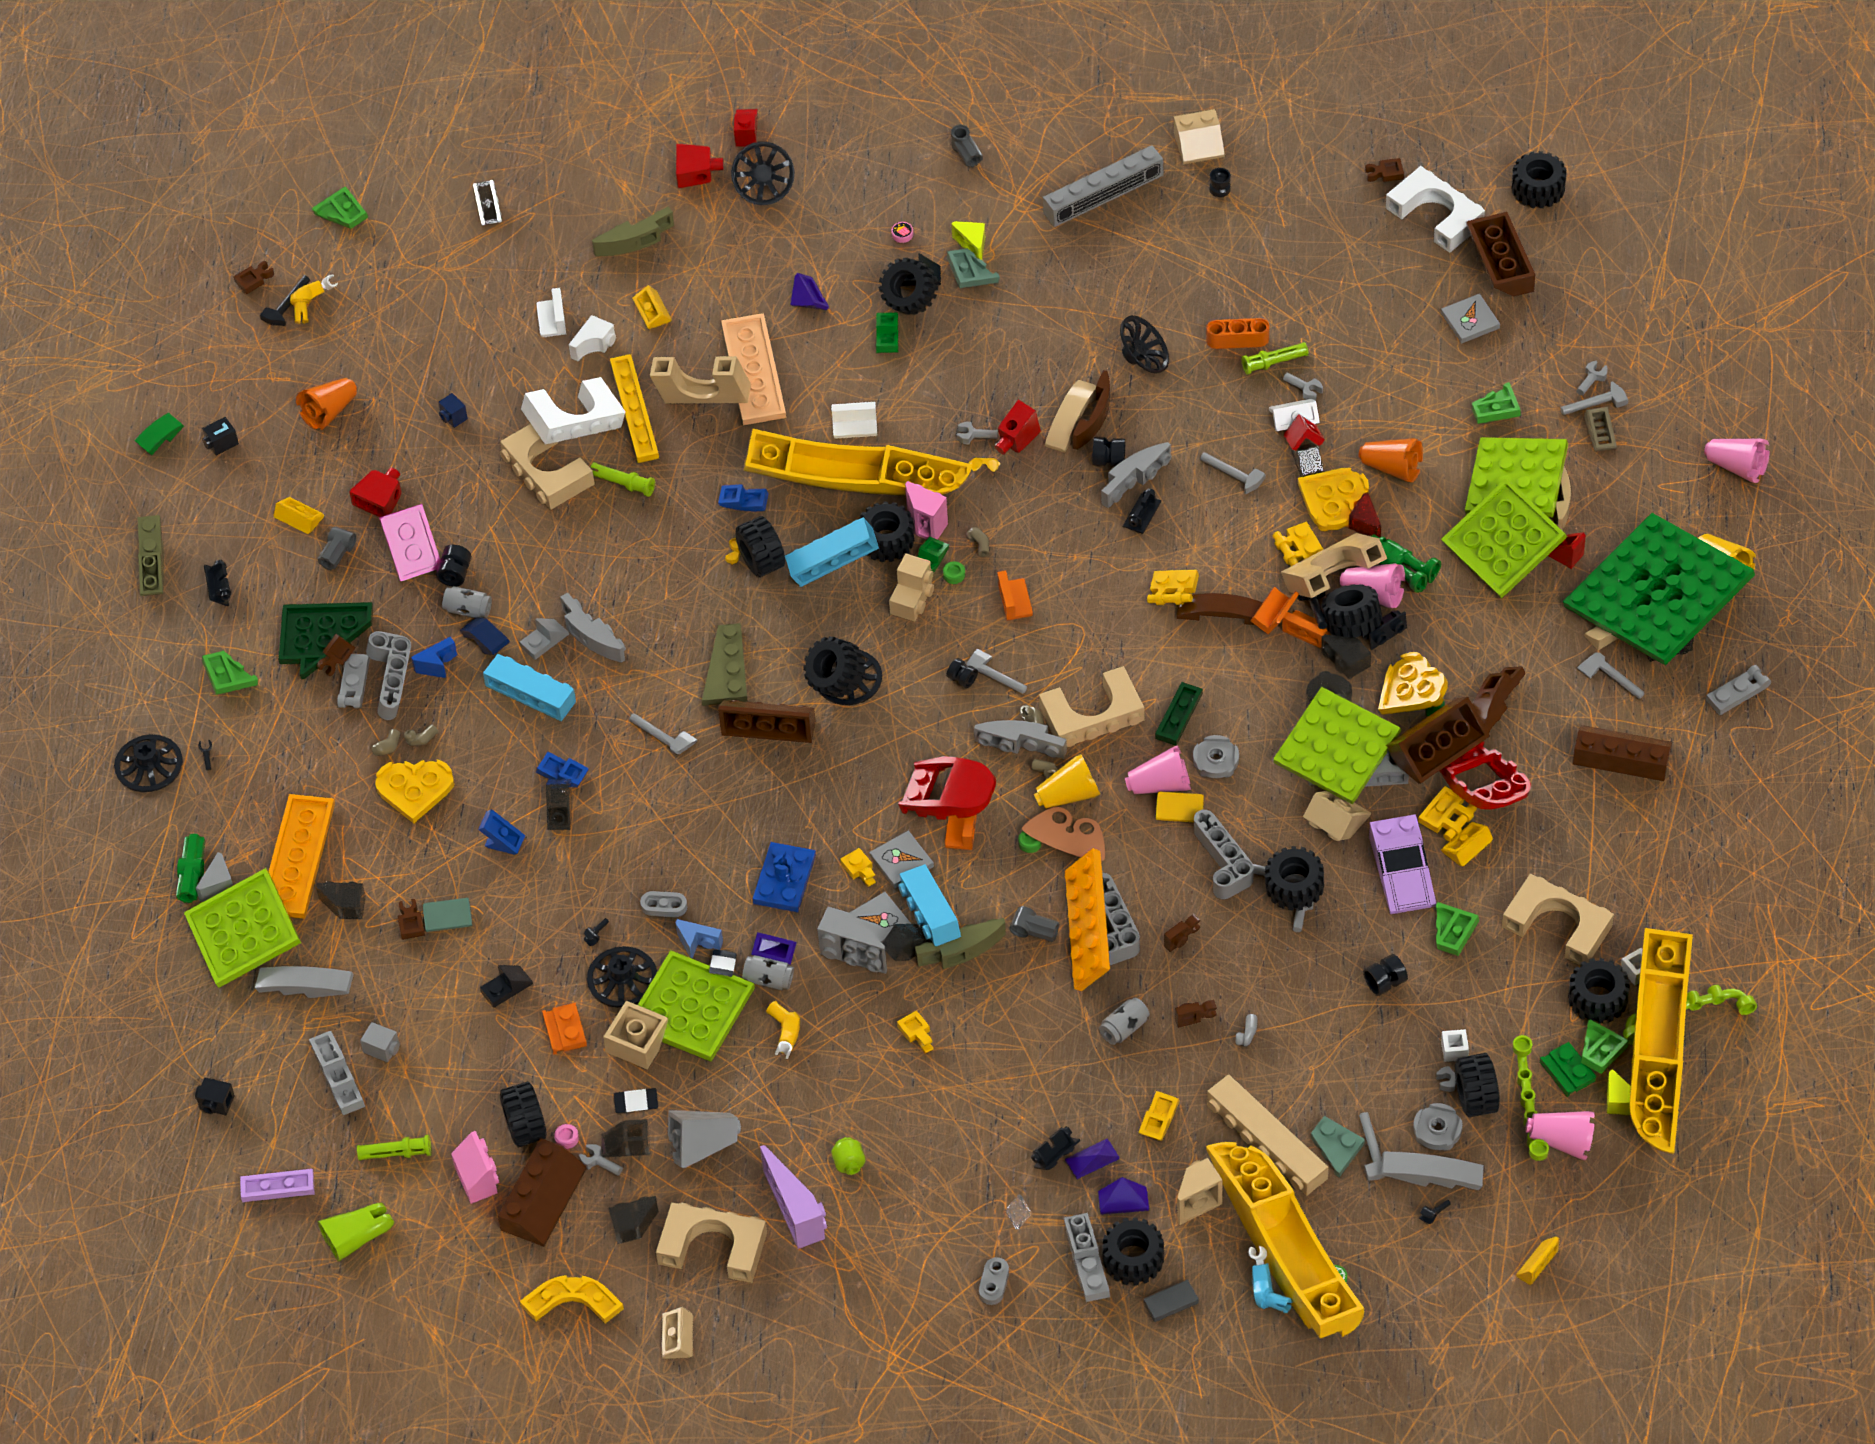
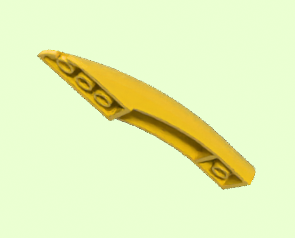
[743,429,973,495]
[1629,928,1693,1154]
[1206,1142,1364,1339]

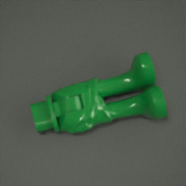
[1371,534,1442,593]

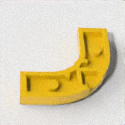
[520,1275,624,1324]

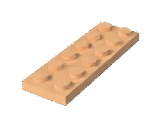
[721,313,786,425]

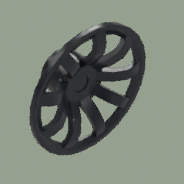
[731,141,795,205]
[1120,315,1169,374]
[819,649,882,705]
[114,734,183,792]
[587,946,657,1008]

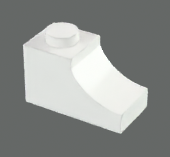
[569,315,616,361]

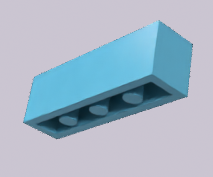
[785,517,879,587]
[483,654,576,722]
[898,864,961,947]

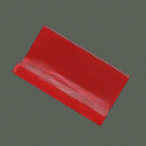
[1284,414,1325,451]

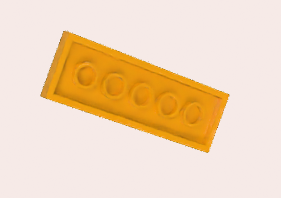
[269,794,335,919]
[1065,848,1110,991]

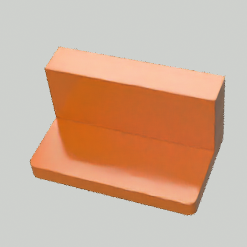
[997,570,1033,621]
[1250,587,1299,634]
[1282,610,1331,649]
[945,815,977,850]

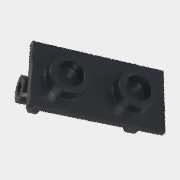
[1123,488,1162,534]
[204,560,231,606]
[1362,610,1407,650]
[1031,1126,1081,1170]

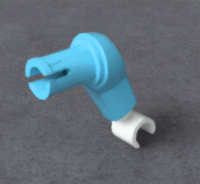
[1249,1246,1292,1313]

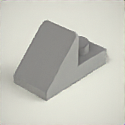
[520,618,569,660]

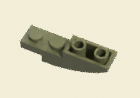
[592,207,674,256]
[137,515,164,596]
[915,918,1006,969]

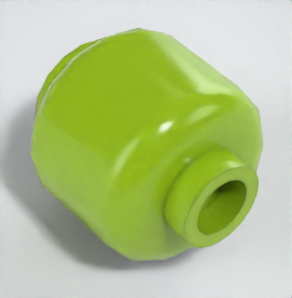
[831,1137,866,1175]

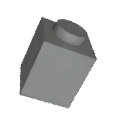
[360,1022,400,1063]

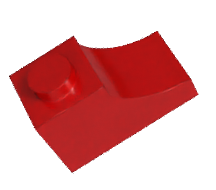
[734,109,758,147]

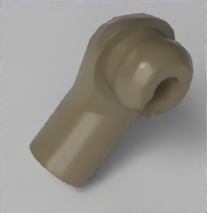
[1020,705,1044,725]
[372,729,401,756]

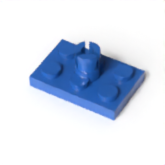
[753,842,816,912]

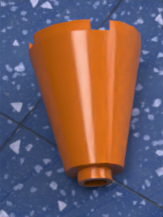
[296,378,357,430]
[1359,438,1423,482]

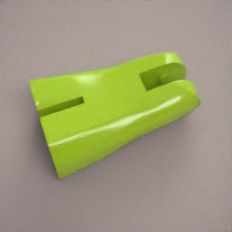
[318,1203,394,1261]

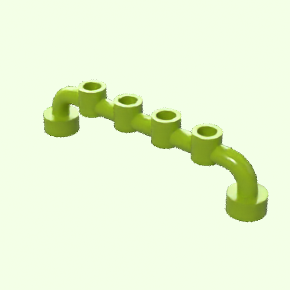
[1623,985,1757,1045]
[1513,1035,1549,1161]

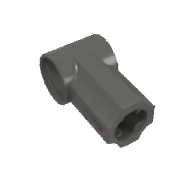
[951,124,983,167]
[318,526,357,571]
[1009,906,1060,942]

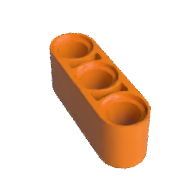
[1206,318,1270,349]

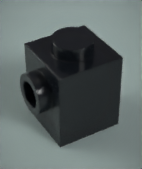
[195,1077,235,1116]

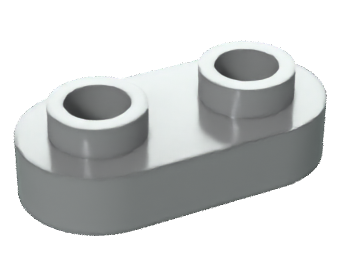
[640,891,687,917]
[979,1257,1009,1305]

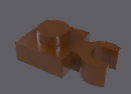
[1365,158,1404,182]
[233,261,274,295]
[316,634,356,676]
[398,899,425,940]
[1164,914,1200,952]
[1175,1000,1217,1028]

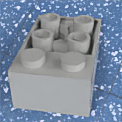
[817,907,887,974]

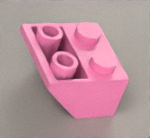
[905,481,948,540]
[451,1131,499,1204]

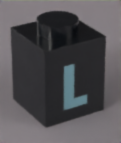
[202,417,239,456]

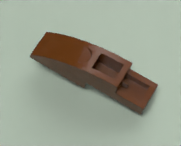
[1473,666,1526,733]

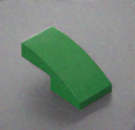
[876,312,898,353]
[134,413,184,455]
[917,537,949,573]

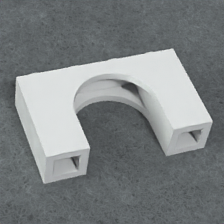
[1386,166,1485,253]
[521,377,625,444]

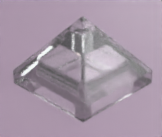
[1005,1195,1032,1229]

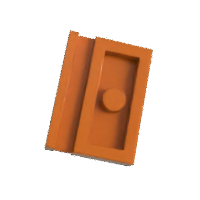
[542,1003,587,1054]

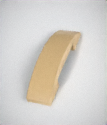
[1045,380,1096,453]
[1554,467,1571,531]

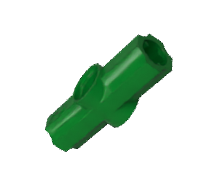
[176,834,206,903]

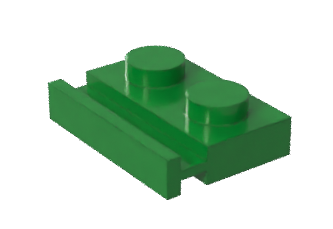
[1540,1042,1596,1097]

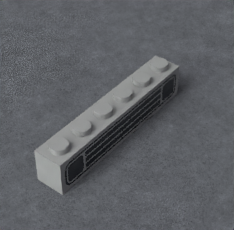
[1043,145,1163,227]

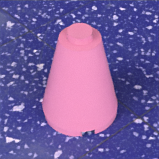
[1704,438,1769,483]
[1340,564,1405,608]
[1125,745,1191,794]
[1525,1111,1595,1160]

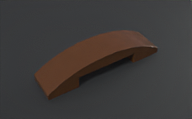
[1073,370,1110,450]
[1177,593,1263,625]

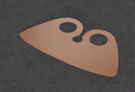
[1022,807,1105,861]

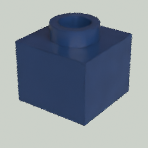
[438,393,468,428]

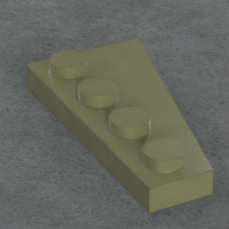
[702,623,748,706]

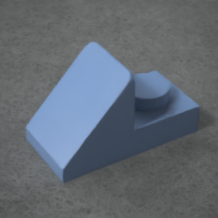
[676,919,723,959]

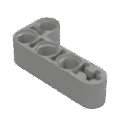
[366,631,411,720]
[1194,810,1253,899]
[1102,873,1140,965]

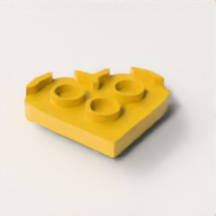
[1298,468,1369,532]
[1378,652,1448,715]
[375,759,455,824]

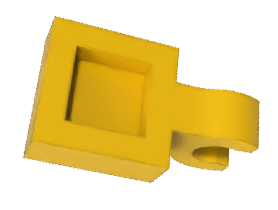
[840,848,876,887]
[897,1010,933,1054]

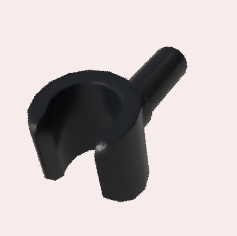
[198,740,212,771]
[584,918,609,946]
[1419,1200,1451,1224]

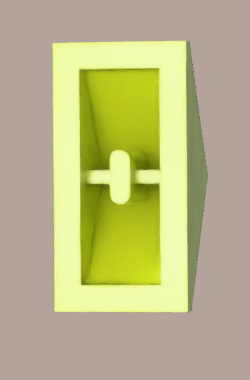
[951,221,985,260]
[1607,1069,1631,1115]

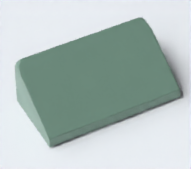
[423,898,472,932]

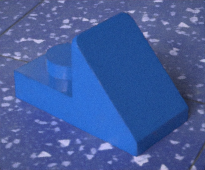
[411,637,457,678]
[478,809,525,855]

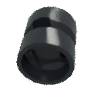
[1092,437,1126,467]
[436,544,472,587]
[1363,954,1408,996]

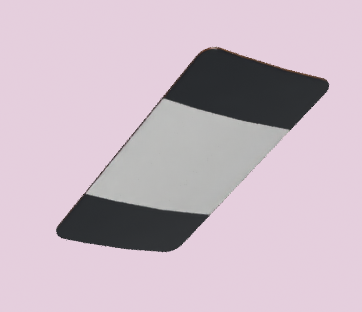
[709,950,737,977]
[614,1088,658,1113]

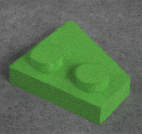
[312,186,368,229]
[1472,382,1520,424]
[202,651,258,695]
[1436,902,1479,956]
[1581,1019,1629,1074]

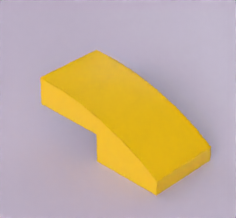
[1138,1091,1179,1141]

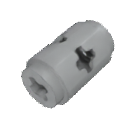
[442,586,492,618]
[742,955,794,991]
[1099,998,1149,1045]

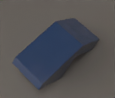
[460,617,510,655]

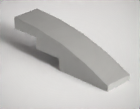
[255,966,354,998]
[309,1031,365,1115]
[1381,1151,1484,1191]

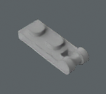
[337,654,370,709]
[1706,665,1771,715]

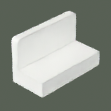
[536,288,566,338]
[1269,399,1320,431]
[831,402,877,439]

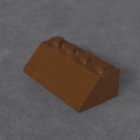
[1466,212,1536,297]
[1386,697,1490,784]
[718,700,816,743]
[1573,725,1673,781]
[498,1138,587,1247]

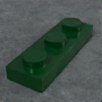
[1155,682,1203,746]

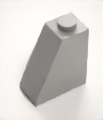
[668,1110,741,1168]

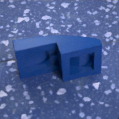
[718,484,769,511]
[536,752,589,788]

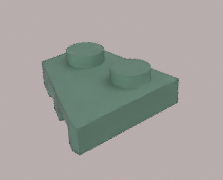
[947,248,1000,288]
[1311,1116,1365,1177]

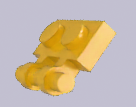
[1272,521,1324,566]
[1147,570,1199,605]
[1418,786,1477,841]

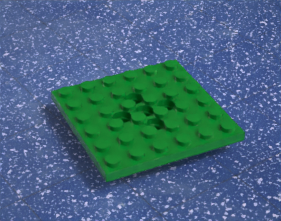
[1563,513,1755,666]

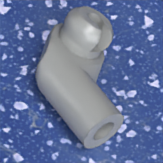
[1236,1014,1258,1047]

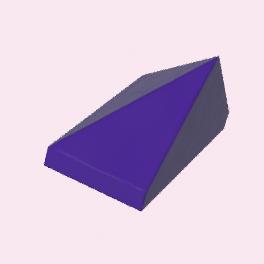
[790,273,829,310]
[751,932,797,965]
[1065,1138,1119,1179]
[1098,1177,1149,1215]

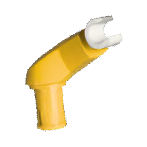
[290,274,338,324]
[766,1001,800,1059]

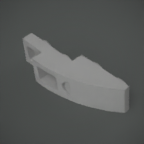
[1101,442,1172,509]
[560,593,626,663]
[974,720,1067,759]
[1064,1213,1110,1302]

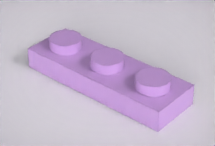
[240,1169,315,1202]

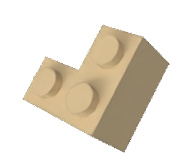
[889,553,934,622]

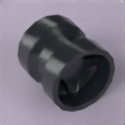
[1209,167,1231,198]
[946,658,978,689]

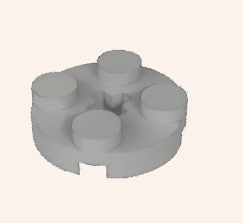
[1193,735,1239,778]
[1413,1103,1462,1151]

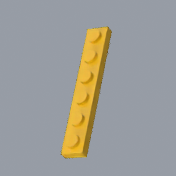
[610,354,659,463]

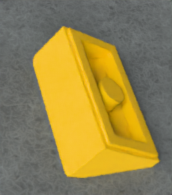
[632,285,672,329]
[274,497,324,534]
[1156,792,1204,822]
[1441,822,1493,867]
[1516,1237,1559,1285]

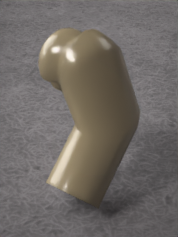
[966,527,989,557]
[404,724,439,746]
[1032,759,1058,779]

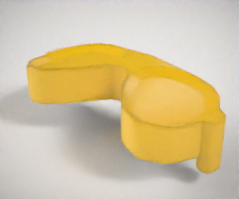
[969,458,1000,472]
[725,538,741,565]

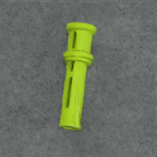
[1241,342,1309,375]
[591,462,655,497]
[357,1134,432,1161]

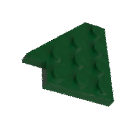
[278,602,373,679]

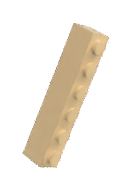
[1207,1074,1328,1196]

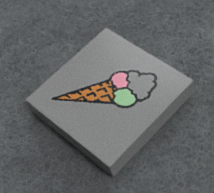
[1441,294,1500,344]
[869,830,934,889]
[850,892,912,945]

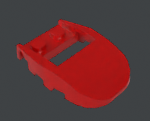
[1439,741,1531,810]
[898,756,996,820]

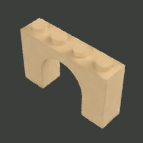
[650,356,751,404]
[500,424,594,510]
[1281,533,1387,598]
[1039,666,1145,747]
[1502,874,1614,965]
[656,1202,767,1283]

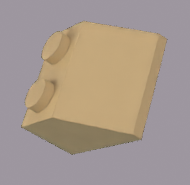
[1174,109,1225,164]
[1303,791,1371,841]
[604,1001,668,1069]
[1177,1158,1222,1225]

